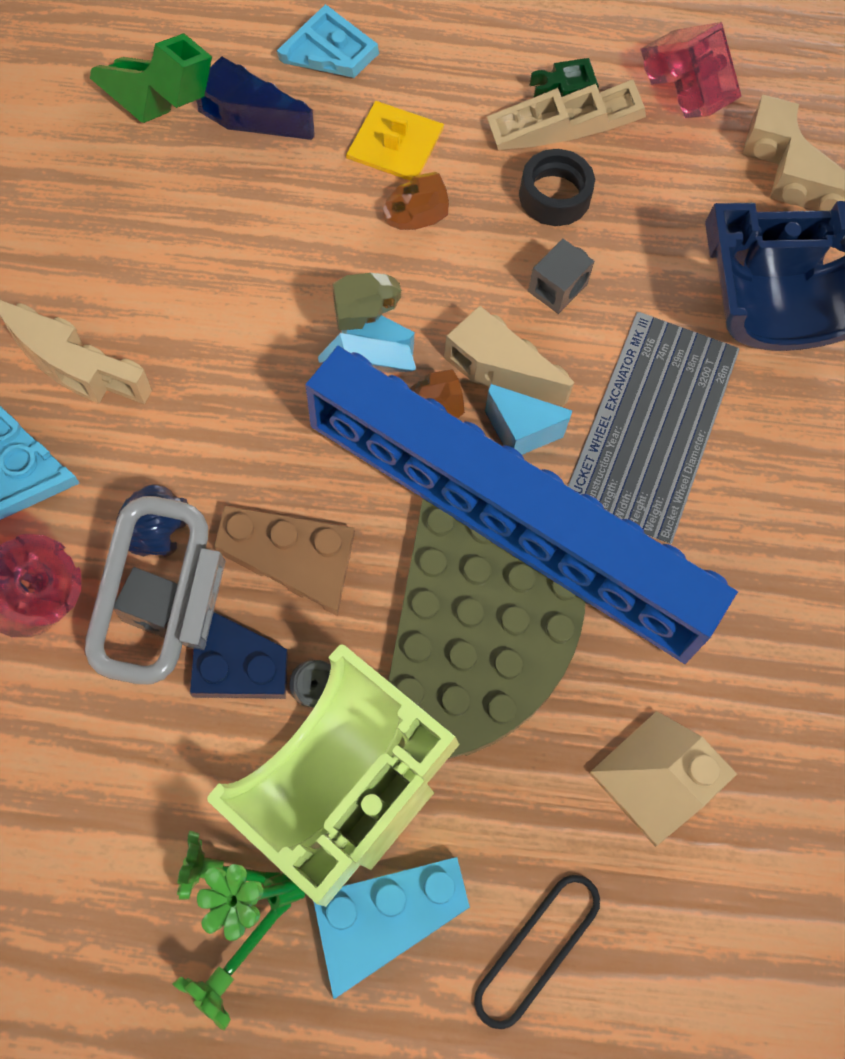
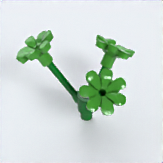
[172,830,305,1030]

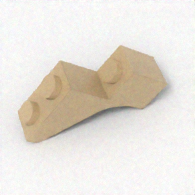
[742,94,845,211]

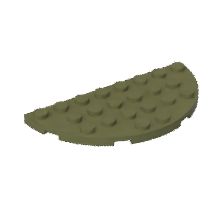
[389,499,586,760]

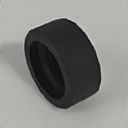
[519,149,596,226]

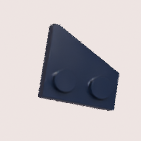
[190,612,288,699]

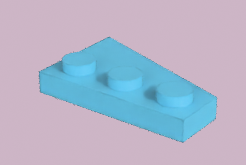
[0,406,80,520]

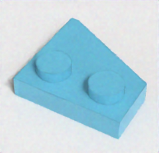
[277,4,380,78]

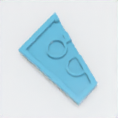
[314,857,470,999]

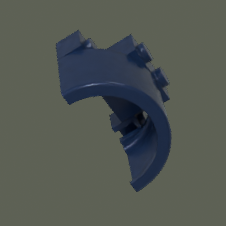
[705,201,845,351]

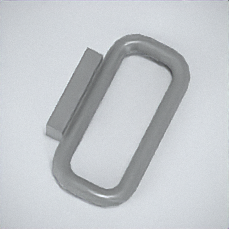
[85,496,226,684]

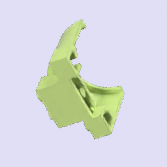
[207,644,460,907]

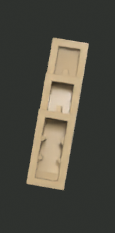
[487,79,646,150]

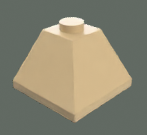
[589,711,737,847]

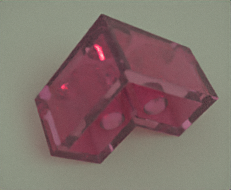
[640,22,742,118]

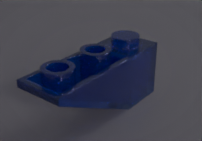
[196,56,315,140]

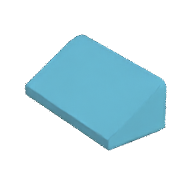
[318,333,416,373]

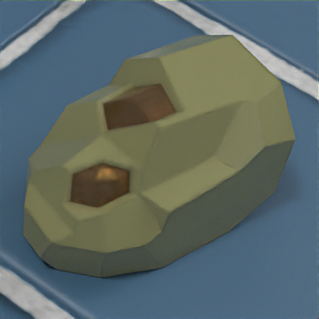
[332,273,402,330]

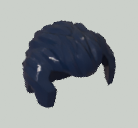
[116,485,188,557]

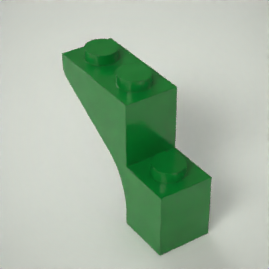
[90,33,212,123]

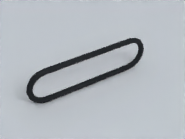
[474,875,600,1029]

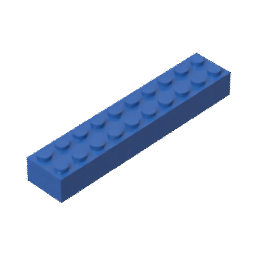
[305,346,738,664]

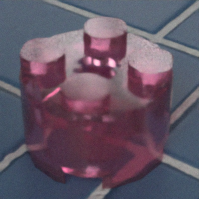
[0,534,82,638]

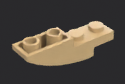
[0,300,152,404]

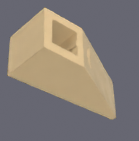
[444,306,574,406]

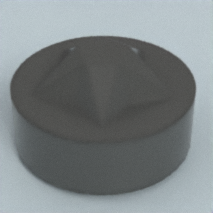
[289,660,331,707]

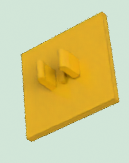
[346,100,444,181]

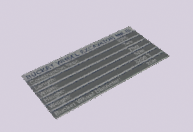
[568,312,739,544]

